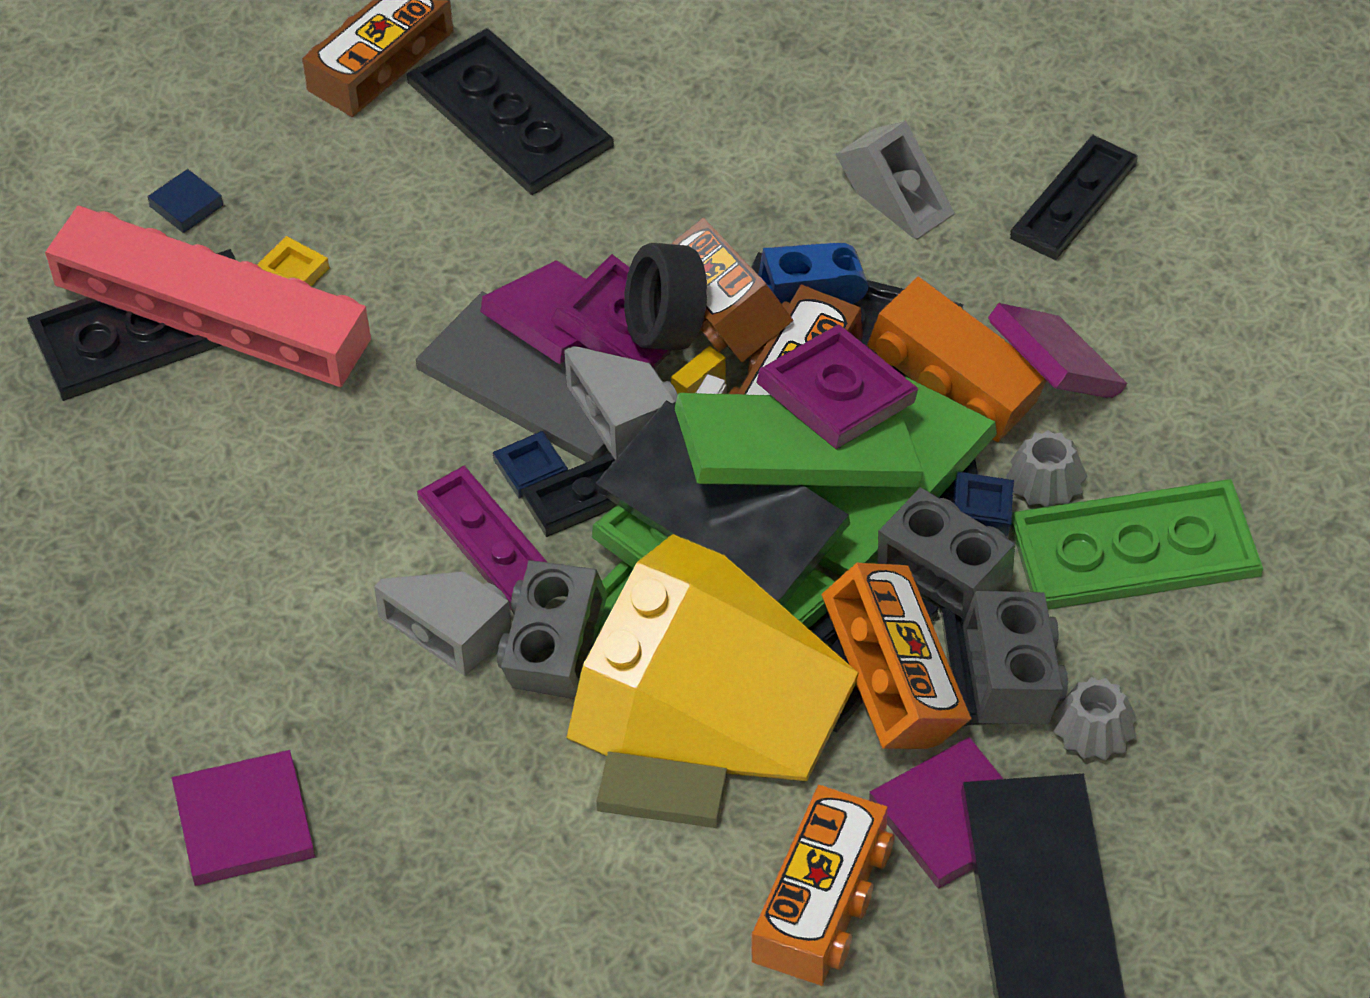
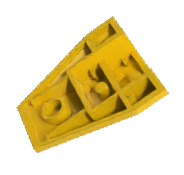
[566,534,858,781]

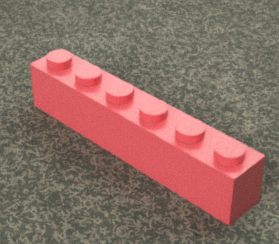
[45,205,371,388]

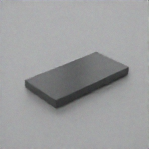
[416,291,608,462]

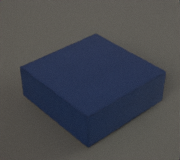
[147,169,224,233]
[493,431,568,499]
[953,472,1014,536]

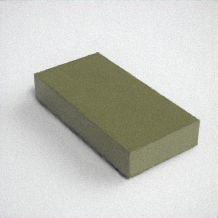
[596,752,727,828]

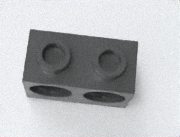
[877,487,1015,619]
[497,560,608,699]
[962,591,1068,724]

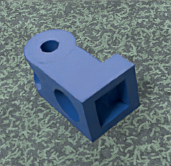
[758,243,868,304]

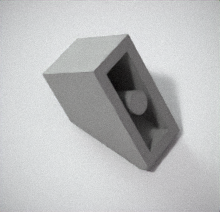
[836,121,955,240]
[564,346,678,460]
[374,571,511,676]

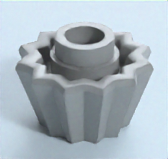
[1006,430,1087,507]
[1053,677,1137,761]

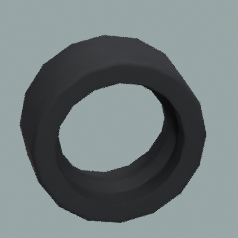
[624,243,707,351]

